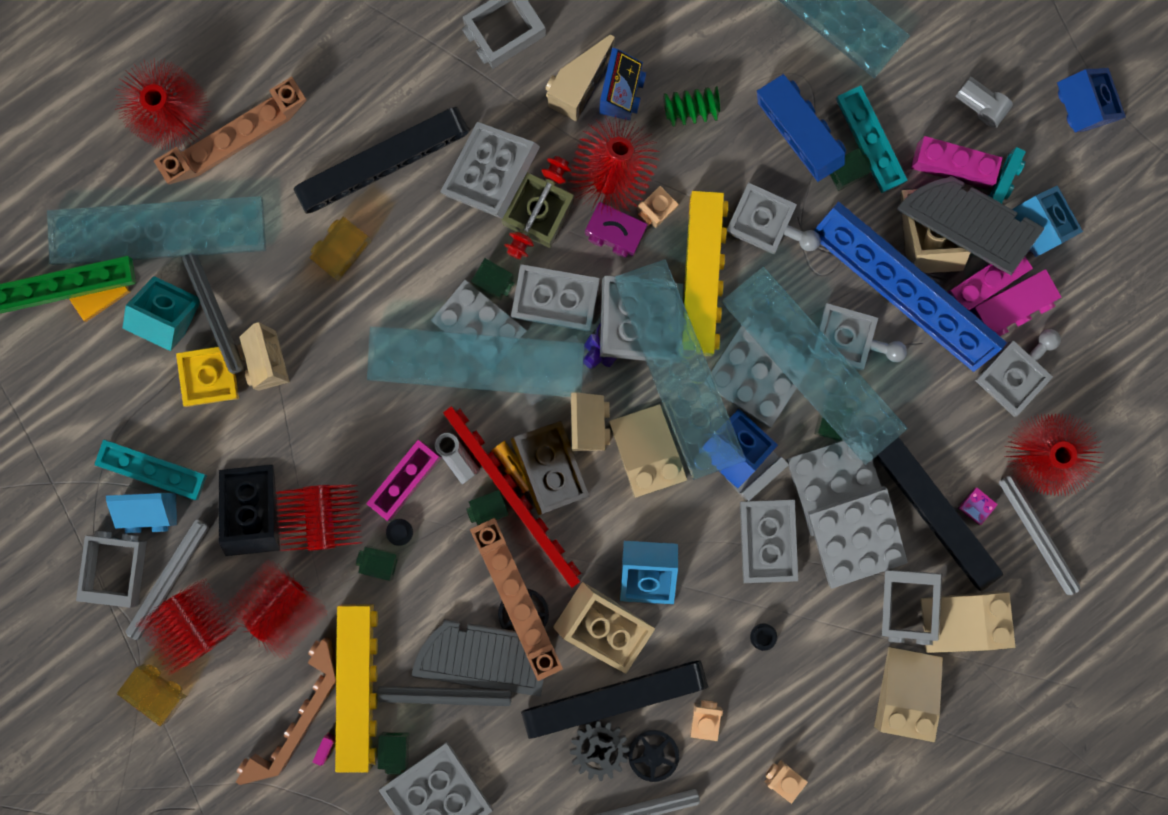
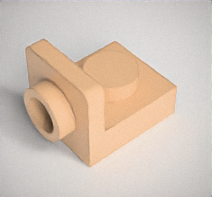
[637,186,679,228]
[690,700,723,741]
[764,760,808,804]

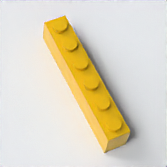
[682,191,728,356]
[335,604,378,773]

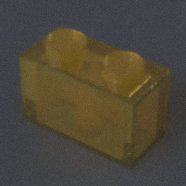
[309,216,372,282]
[117,664,187,726]

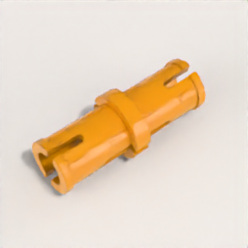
[491,440,529,493]

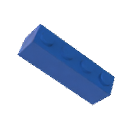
[757,74,846,182]

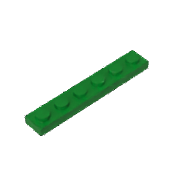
[0,256,136,314]

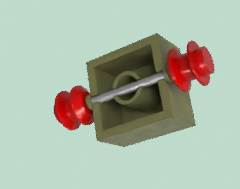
[501,156,574,260]

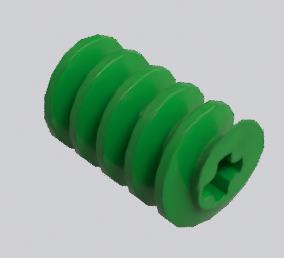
[663,86,720,127]

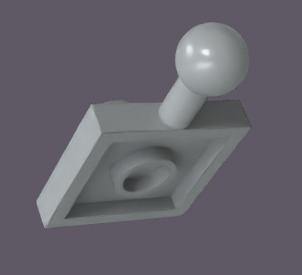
[727,182,821,254]
[811,303,907,370]
[975,329,1061,417]

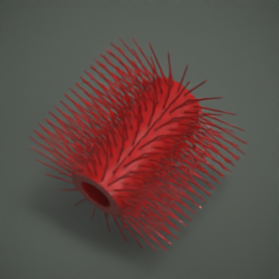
[115,58,211,150]
[568,115,660,216]
[1004,414,1103,497]
[275,484,363,551]
[225,559,327,659]
[136,579,239,675]

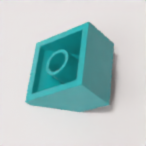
[122,276,200,351]

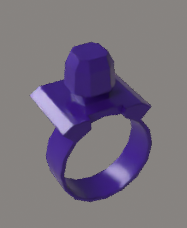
[583,323,617,369]

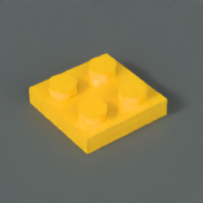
[176,347,239,407]

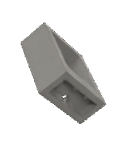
[462,0,546,69]
[76,531,147,608]
[882,570,943,645]

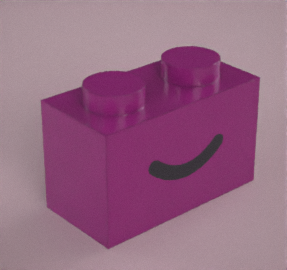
[585,202,648,258]

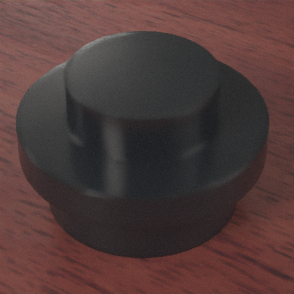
[386,519,413,546]
[750,623,777,651]

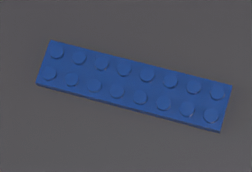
[814,201,1007,372]

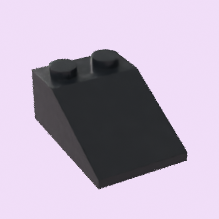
[219,464,280,556]

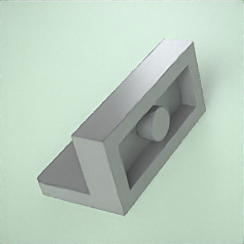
[726,451,789,501]

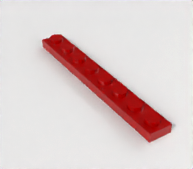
[443,406,581,588]

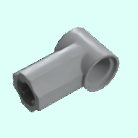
[955,76,1013,128]
[435,433,481,484]

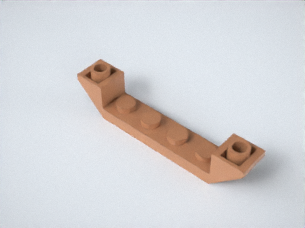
[154,76,307,184]
[470,518,563,681]
[236,637,336,785]

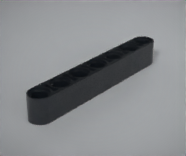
[293,107,470,214]
[867,427,1003,592]
[521,660,709,739]

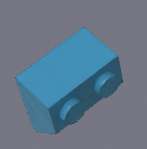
[1012,186,1083,257]
[106,493,177,533]
[620,541,678,604]

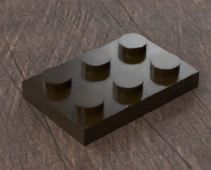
[510,421,589,515]

